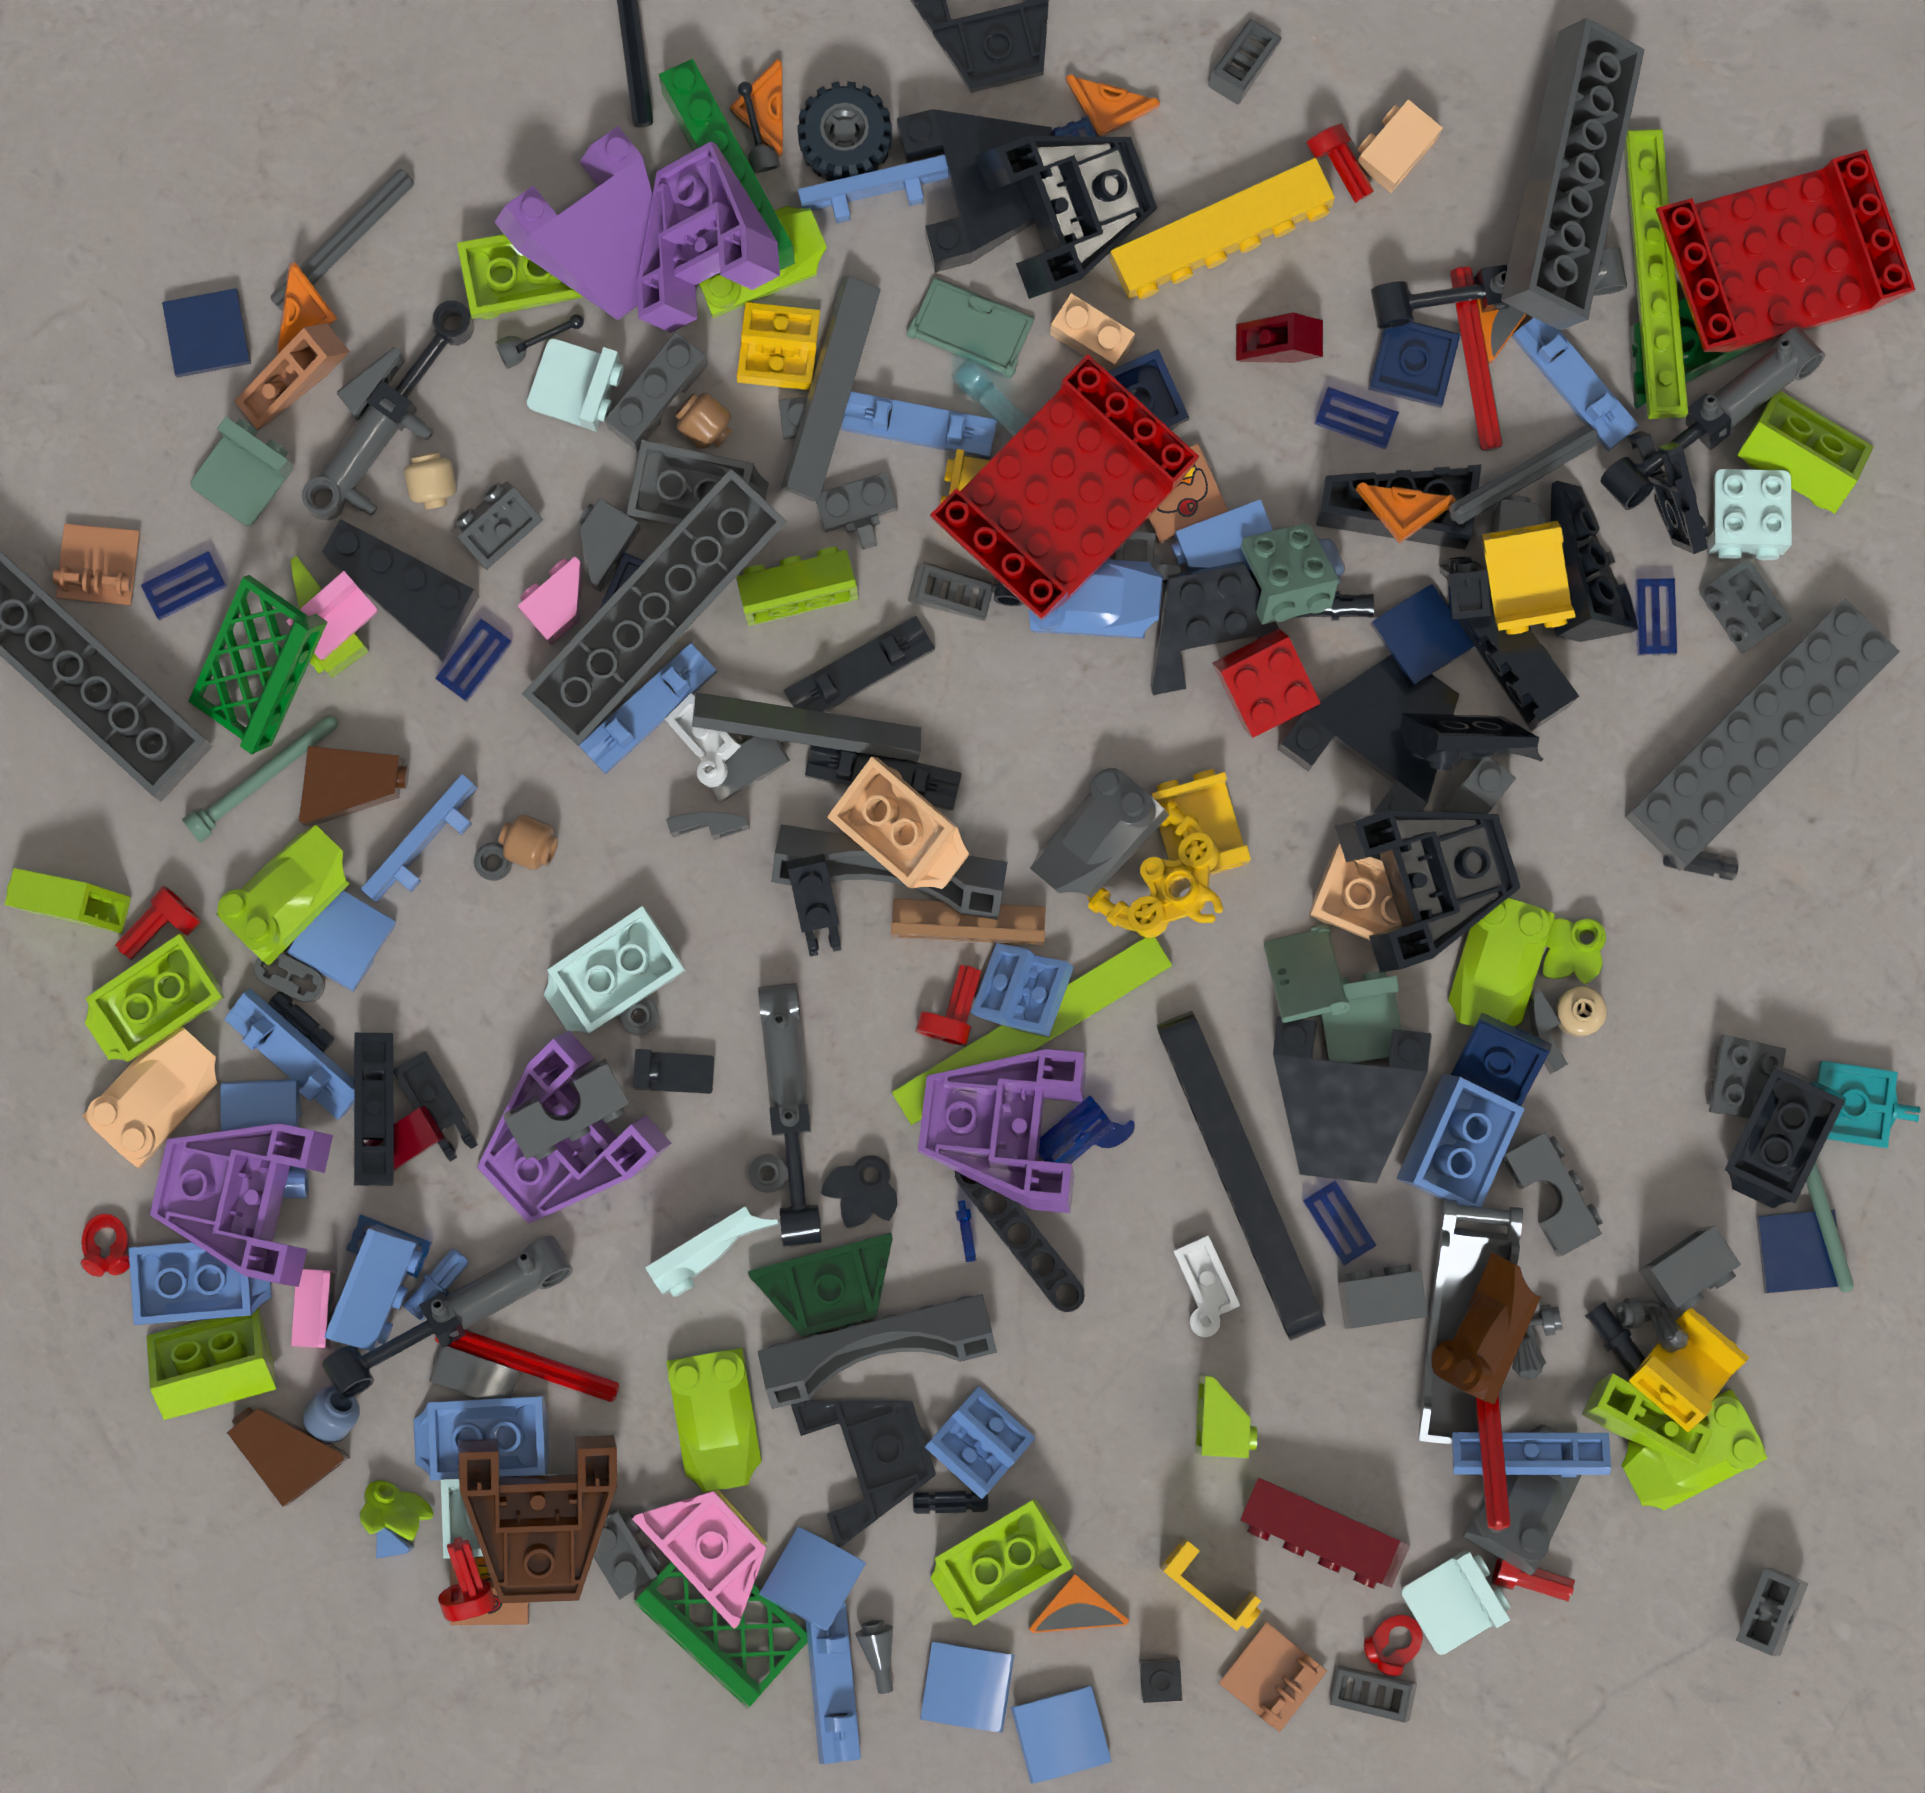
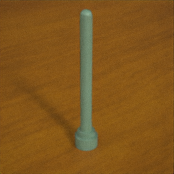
[182,716,338,843]
[1806,1162,1854,1293]

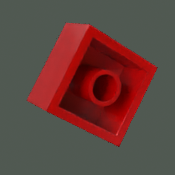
[1212,628,1321,738]

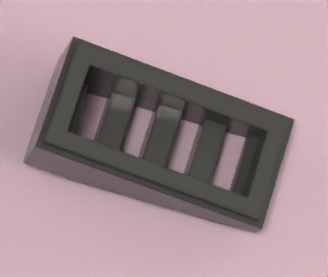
[1208,19,1282,104]
[336,347,405,421]
[908,562,993,621]
[1330,1666,1417,1723]

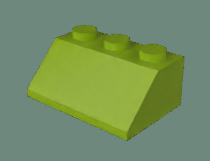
[1737,391,1874,514]
[736,547,858,627]
[146,1307,276,1420]
[1195,1375,1257,1458]

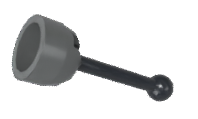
[738,81,780,174]
[495,314,584,369]

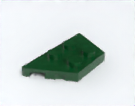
[1630,298,1764,409]
[748,1233,893,1337]

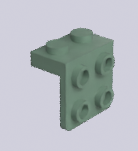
[191,417,294,526]
[1241,524,1339,625]
[1321,971,1402,1063]

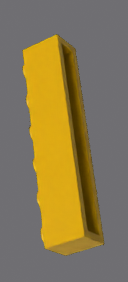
[1109,158,1335,300]

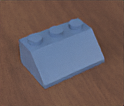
[1396,1074,1525,1207]
[324,1224,423,1351]

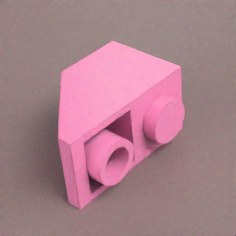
[518,556,583,645]

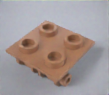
[53,524,140,606]
[1219,1622,1327,1732]

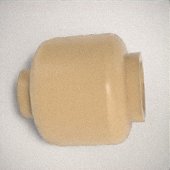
[404,452,457,510]
[1554,987,1607,1037]

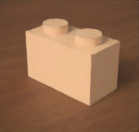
[1357,99,1443,193]
[1050,293,1135,371]

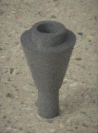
[855,1620,893,1694]

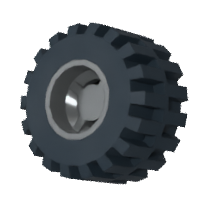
[797,81,892,181]

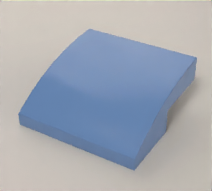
[288,891,396,992]
[971,943,1074,1037]
[220,1079,302,1131]
[925,1386,1036,1499]
[759,1527,866,1632]
[920,1642,1015,1732]
[1011,1686,1112,1784]

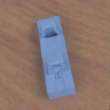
[798,155,948,223]
[1512,317,1639,451]
[841,391,997,459]
[579,643,717,774]
[361,774,478,902]
[224,988,354,1120]
[1452,1432,1611,1477]
[806,1603,861,1764]

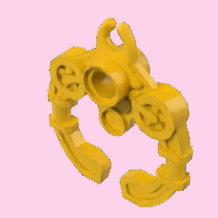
[1086,801,1223,938]

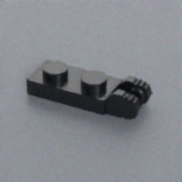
[786,854,842,957]
[393,1051,478,1162]

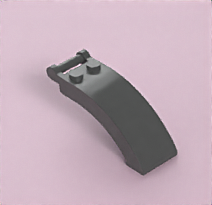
[1418,1199,1523,1445]

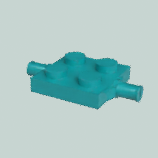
[1816,1061,1921,1149]

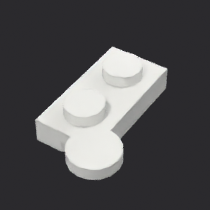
[664,693,741,788]
[1173,1235,1240,1337]

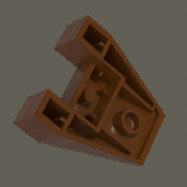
[458,1435,617,1603]

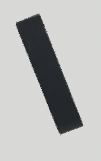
[955,1171,1085,1312]

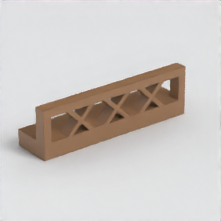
[891,898,1046,946]

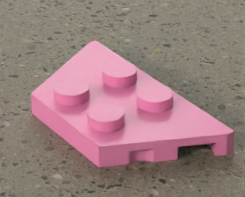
[632,1491,767,1629]

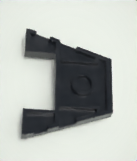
[910,0,1049,93]
[1627,431,1709,554]
[1150,561,1279,695]
[791,1401,936,1547]

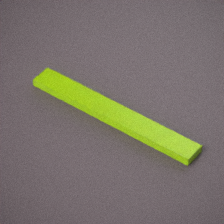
[1624,129,1688,419]
[891,937,1172,1126]

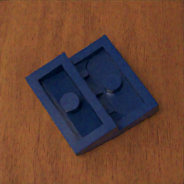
[1370,584,1475,686]

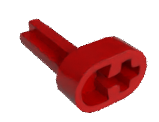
[1306,123,1374,203]
[115,885,202,960]
[915,965,982,1046]
[438,1537,496,1622]
[1492,1557,1575,1602]

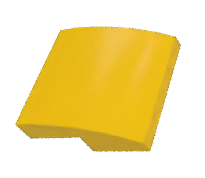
[737,302,820,390]

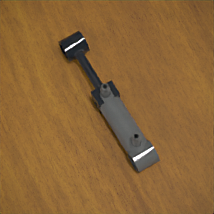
[1371,248,1627,329]
[302,300,474,520]
[1600,327,1825,510]
[758,983,822,1247]
[322,1236,573,1399]

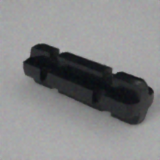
[1663,851,1739,881]
[268,991,334,1052]
[913,1491,988,1514]

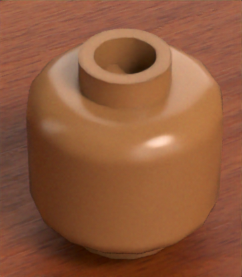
[675,393,732,449]
[499,815,558,871]

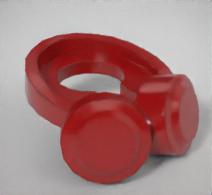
[80,1213,130,1277]
[1363,1615,1423,1676]

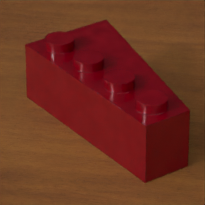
[1240,1477,1410,1589]

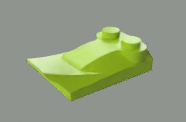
[698,206,827,318]
[457,234,583,320]
[216,824,350,966]
[1448,898,1555,1027]
[84,934,225,1062]
[666,1348,762,1493]
[1621,1389,1768,1511]
[930,1498,1075,1626]

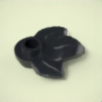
[821,1155,898,1228]

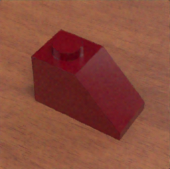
[1236,312,1323,363]

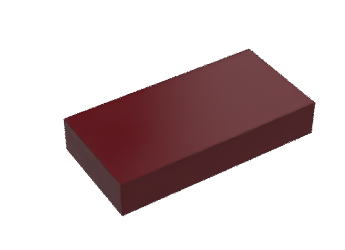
[365,1106,445,1171]

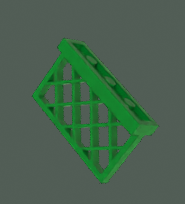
[188,575,328,754]
[634,1562,808,1709]

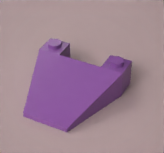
[495,126,653,320]
[636,142,780,333]
[477,1031,672,1224]
[918,1049,1087,1213]
[150,1123,333,1287]

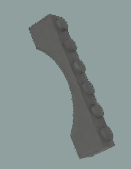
[771,824,1008,920]
[757,1294,997,1409]

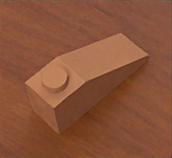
[234,323,350,430]

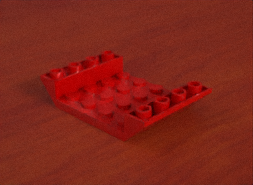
[1656,149,1916,352]
[930,354,1200,620]

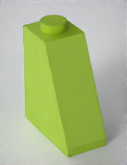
[4,868,131,934]

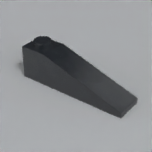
[1550,481,1639,642]

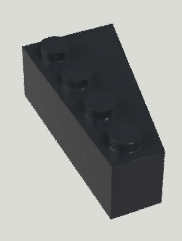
[1316,464,1482,550]
[322,519,479,663]
[1448,579,1579,732]

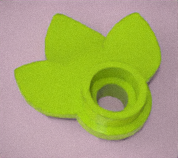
[1543,918,1606,985]
[359,1480,434,1541]

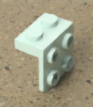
[527,339,624,432]
[1708,469,1792,560]
[1401,1550,1511,1655]

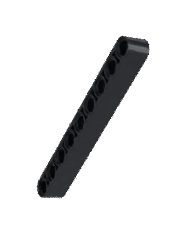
[1156,1010,1326,1341]

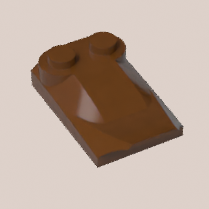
[1431,1252,1541,1404]

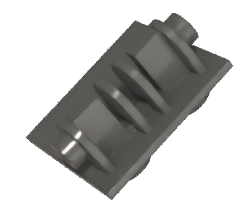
[1706,1034,1786,1119]

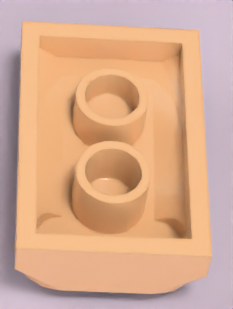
[827,757,969,889]
[1309,843,1402,940]
[82,1027,219,1168]

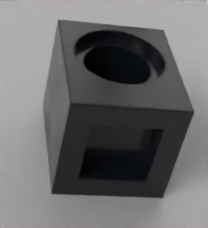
[1139,1658,1183,1703]

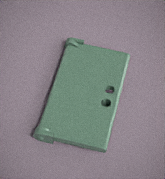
[907,277,1035,379]
[1264,924,1350,1023]

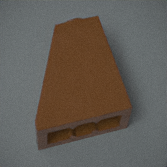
[299,746,409,827]
[227,1407,350,1507]

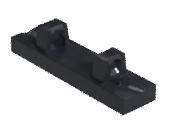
[784,616,935,712]
[805,746,962,811]
[354,1032,394,1186]

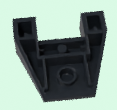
[897,109,1054,272]
[975,136,1157,299]
[1278,655,1459,813]
[1335,810,1521,973]
[1273,1016,1432,1184]

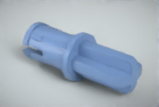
[403,1249,469,1321]

